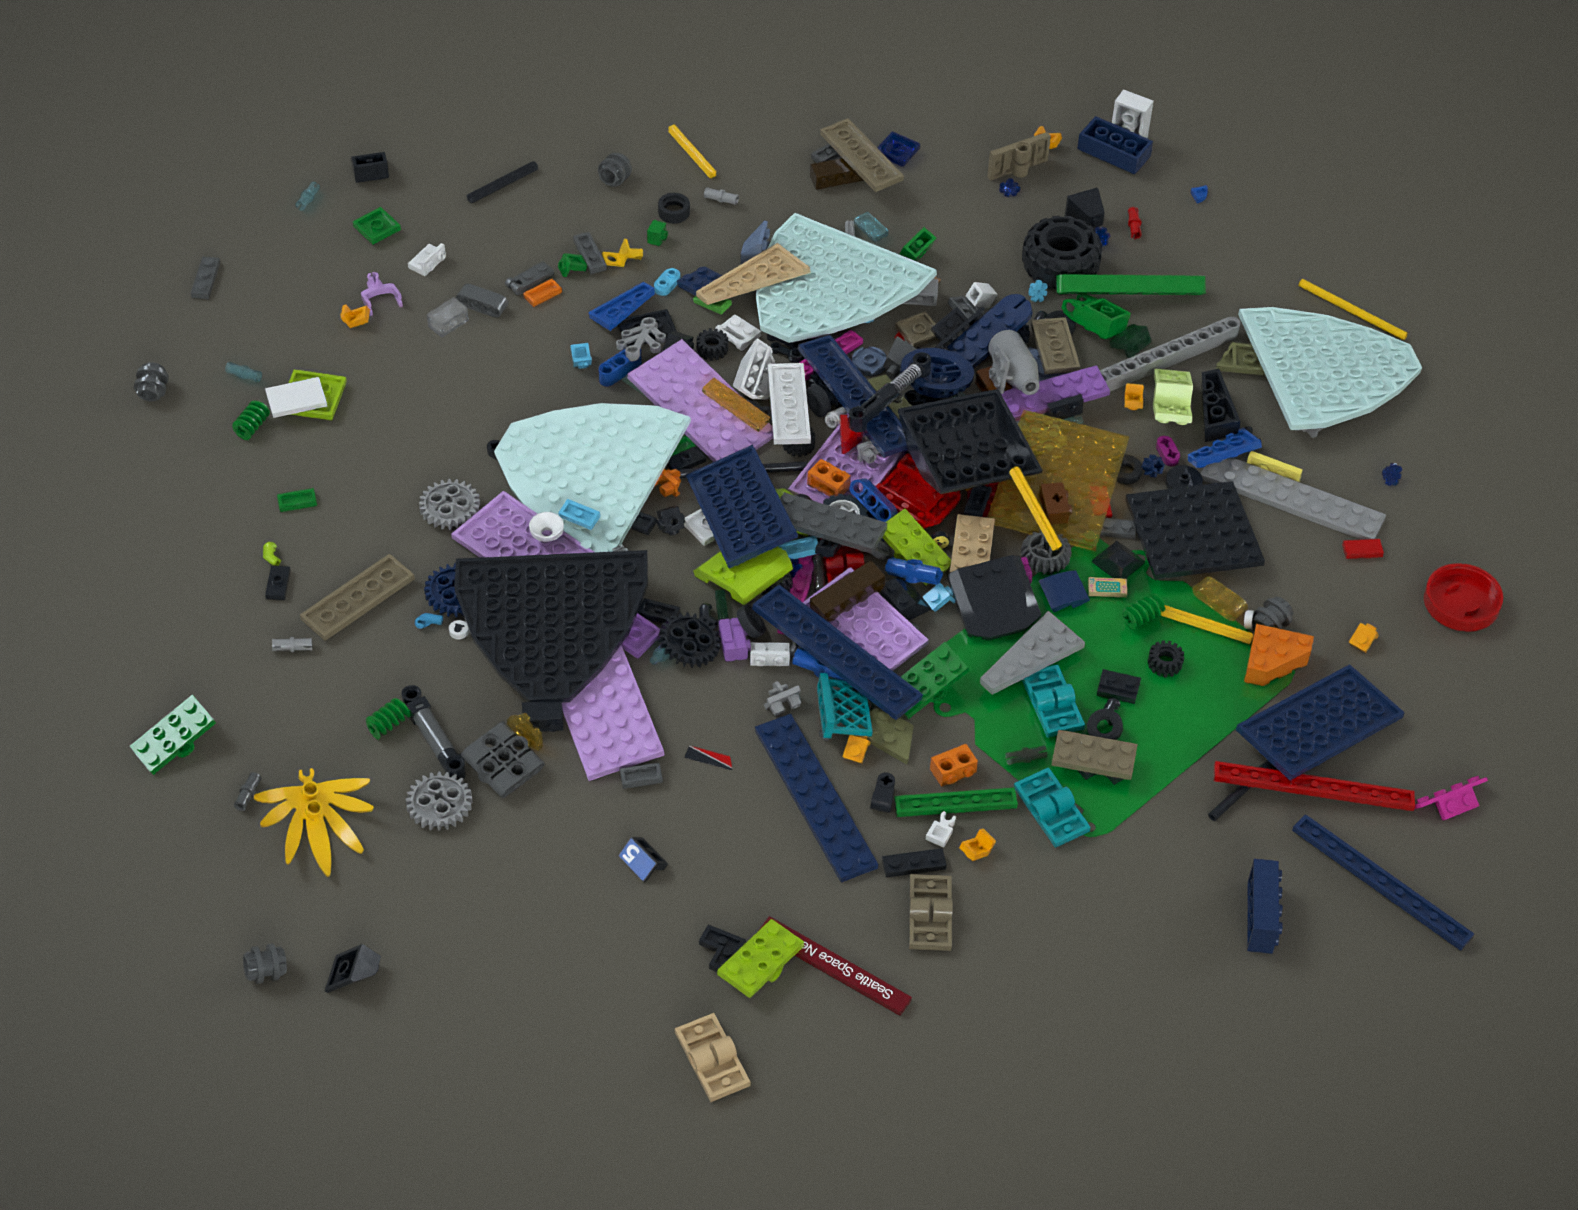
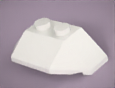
[733,338,775,400]

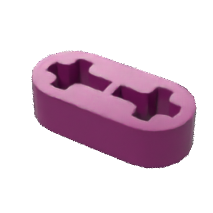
[1156,436,1180,467]

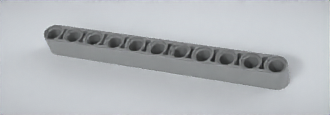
[1099,317,1240,391]

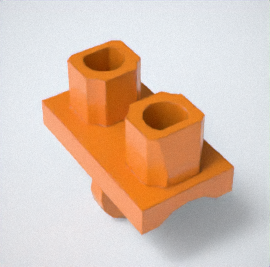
[654,469,681,497]

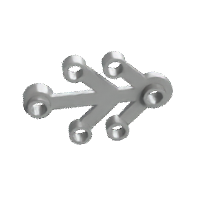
[616,317,666,361]

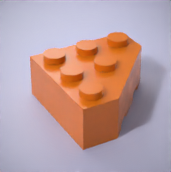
[1244,624,1314,686]

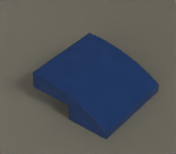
[1039,570,1090,613]

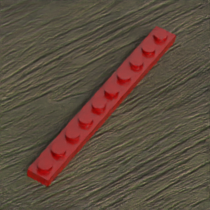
[1213,761,1415,811]

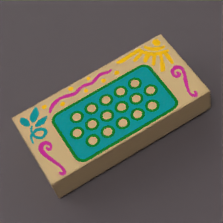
[1088,577,1127,598]

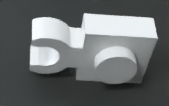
[925,812,956,848]

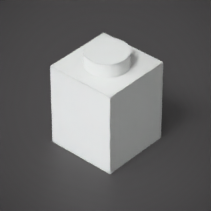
[966,282,998,308]

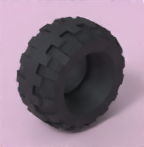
[1022,215,1102,289]

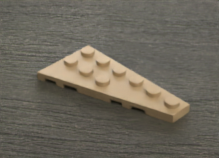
[696,243,811,305]

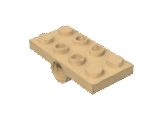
[950,514,995,573]
[675,1013,751,1102]

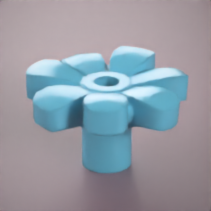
[1028,280,1048,302]

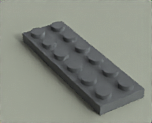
[780,492,887,554]

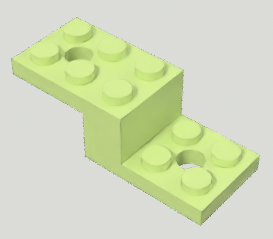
[1153,368,1193,425]

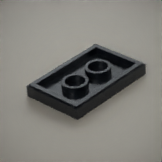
[618,309,677,347]

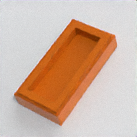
[523,279,562,307]

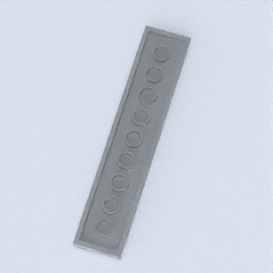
[1201,457,1386,540]

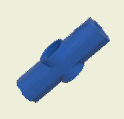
[885,557,943,585]
[792,648,844,681]

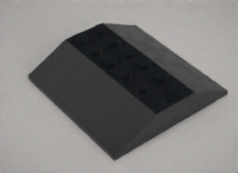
[898,389,1043,494]

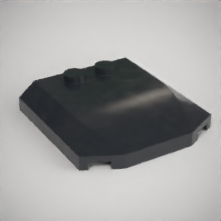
[947,555,1041,640]

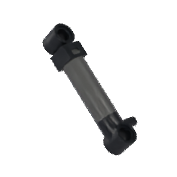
[401,685,466,780]

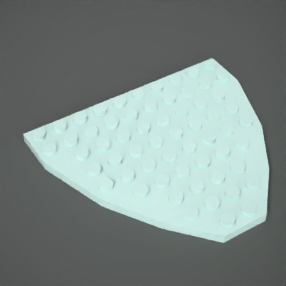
[756,213,937,343]
[1238,307,1422,430]
[494,403,691,552]

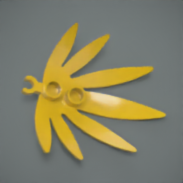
[254,768,374,877]

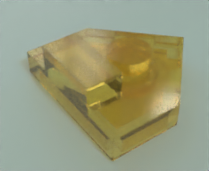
[507,713,543,751]

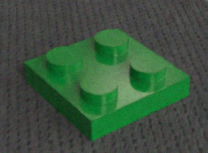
[352,207,401,245]

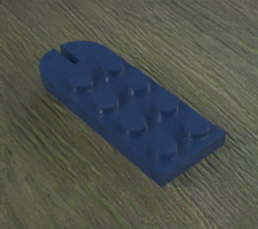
[947,294,1033,369]

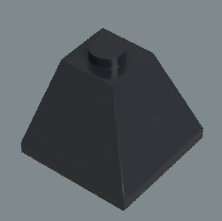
[1064,187,1105,228]
[1092,541,1145,579]
[324,944,381,993]

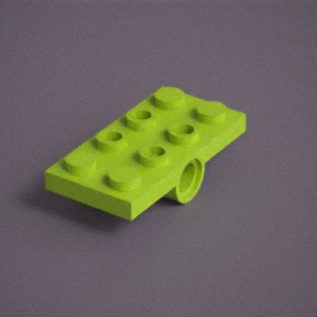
[882,509,951,586]
[717,919,804,998]

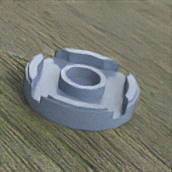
[852,347,886,376]

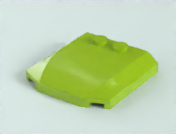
[693,546,793,605]

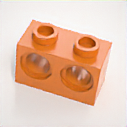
[807,459,851,497]
[930,744,978,787]

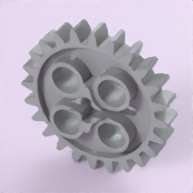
[419,479,480,530]
[406,771,473,831]

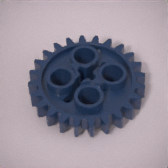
[424,563,463,617]

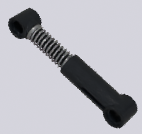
[849,352,931,432]

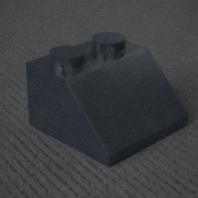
[879,578,931,621]

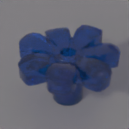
[999,178,1021,197]
[1095,227,1111,247]
[1382,463,1402,486]

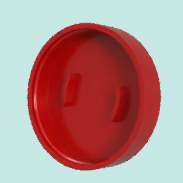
[1424,563,1503,632]

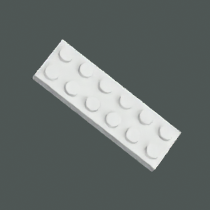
[768,363,811,445]

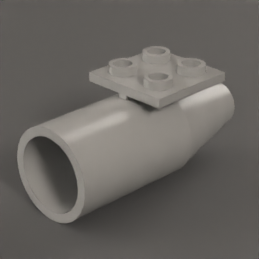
[989,330,1040,395]

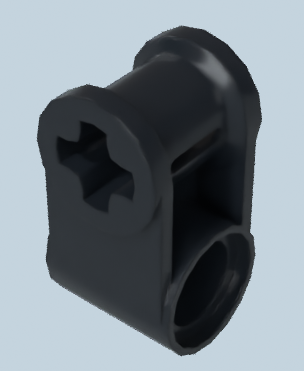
[870,772,895,813]

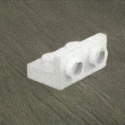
[408,243,446,276]
[750,642,790,666]

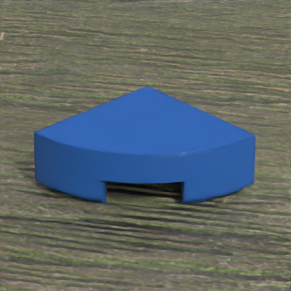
[1190,185,1208,203]

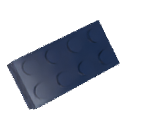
[1077,116,1153,174]
[1247,859,1283,954]

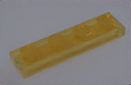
[702,378,771,432]

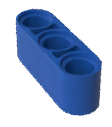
[599,345,642,387]
[850,478,898,522]

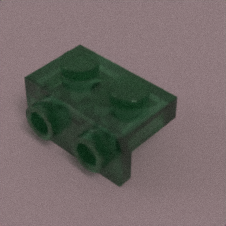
[1109,324,1152,358]

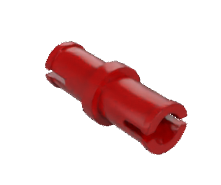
[1128,207,1142,239]

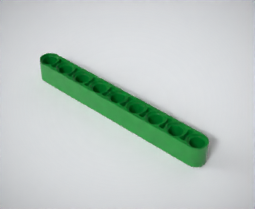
[1056,274,1206,295]

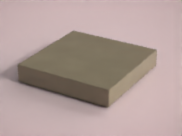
[895,311,938,348]

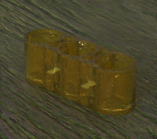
[1193,576,1248,621]

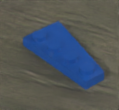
[588,282,655,331]
[1188,428,1262,468]

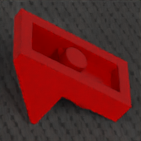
[840,415,863,454]

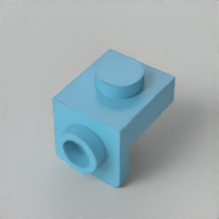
[570,343,592,369]
[923,583,955,612]

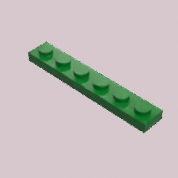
[894,787,1018,817]

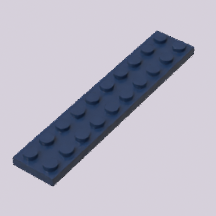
[799,335,908,458]
[752,585,923,720]
[755,714,878,882]

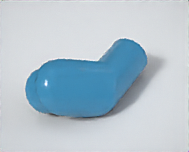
[415,613,443,629]

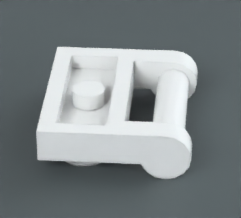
[716,315,761,351]

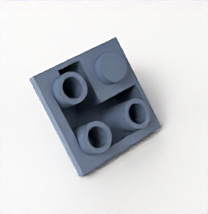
[740,221,770,265]

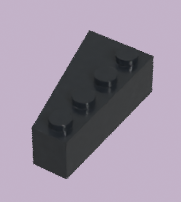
[1201,368,1240,442]

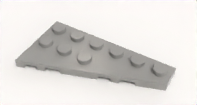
[980,611,1085,695]

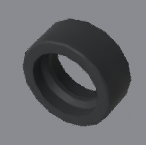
[658,192,690,224]

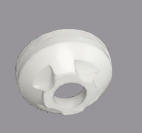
[529,512,564,542]

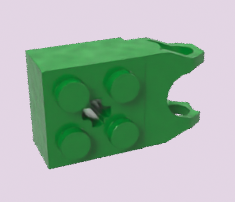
[1061,294,1131,339]

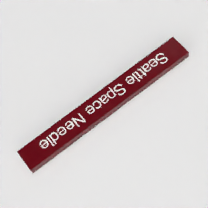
[758,916,912,1016]

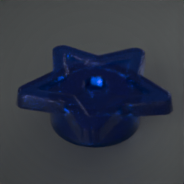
[790,559,803,578]

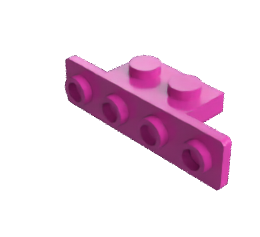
[1414,776,1488,820]

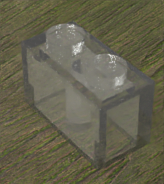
[427,297,469,337]

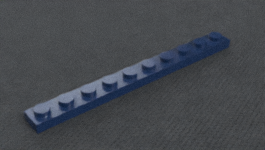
[1292,814,1474,951]

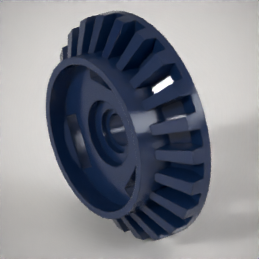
[900,348,974,398]

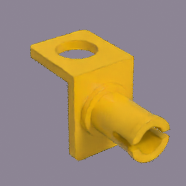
[602,238,643,267]

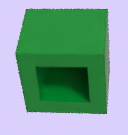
[647,220,668,246]

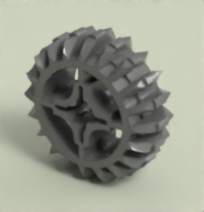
[1020,530,1072,575]

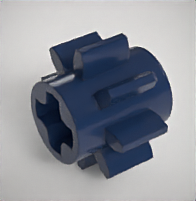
[1141,454,1165,477]

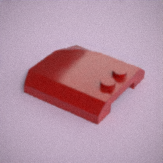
[871,453,961,529]

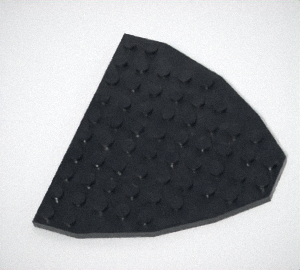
[455,550,648,703]

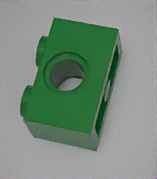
[899,227,937,262]

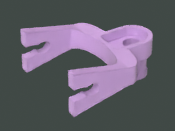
[361,272,403,316]

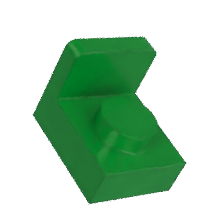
[558,253,588,277]

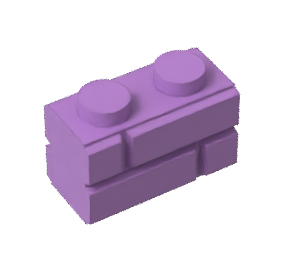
[719,618,751,662]

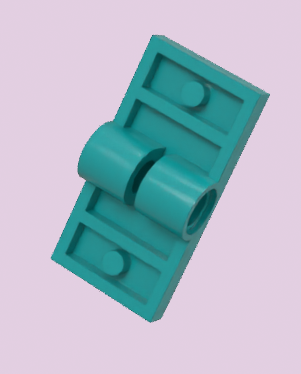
[1022,665,1085,738]
[1014,767,1091,848]

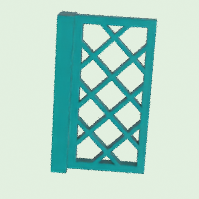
[817,673,873,739]

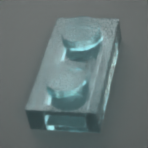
[854,212,889,242]

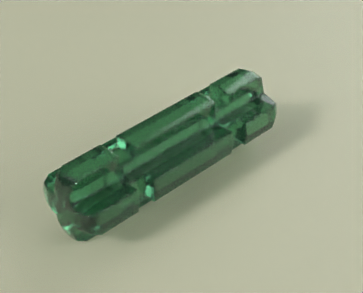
[715,589,729,621]

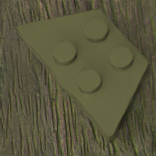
[1215,342,1266,376]
[843,708,914,765]

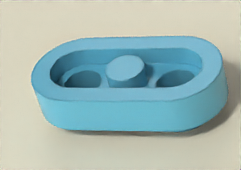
[654,268,680,296]

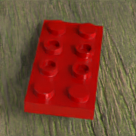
[820,538,864,584]

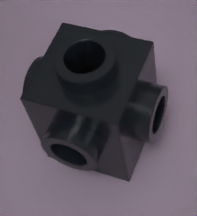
[656,506,685,536]

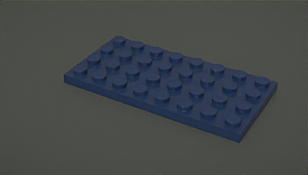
[686,444,798,569]
[1236,664,1405,781]

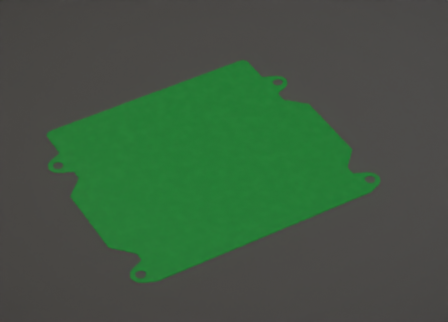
[933,535,1295,837]

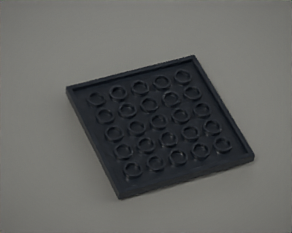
[1125,481,1265,580]

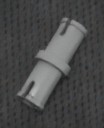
[704,187,739,205]
[272,637,312,653]

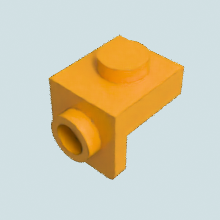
[1034,126,1062,149]
[341,304,370,328]
[1124,383,1144,410]
[1349,623,1379,653]
[842,735,871,764]
[959,828,996,861]

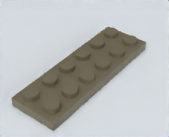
[820,118,904,192]
[300,554,415,641]

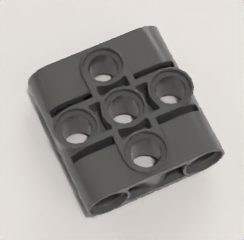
[461,721,545,798]

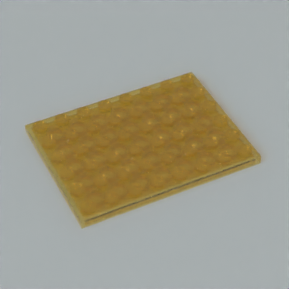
[987,410,1130,551]

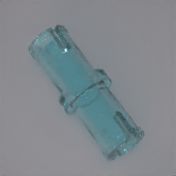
[295,182,320,211]
[225,362,262,382]

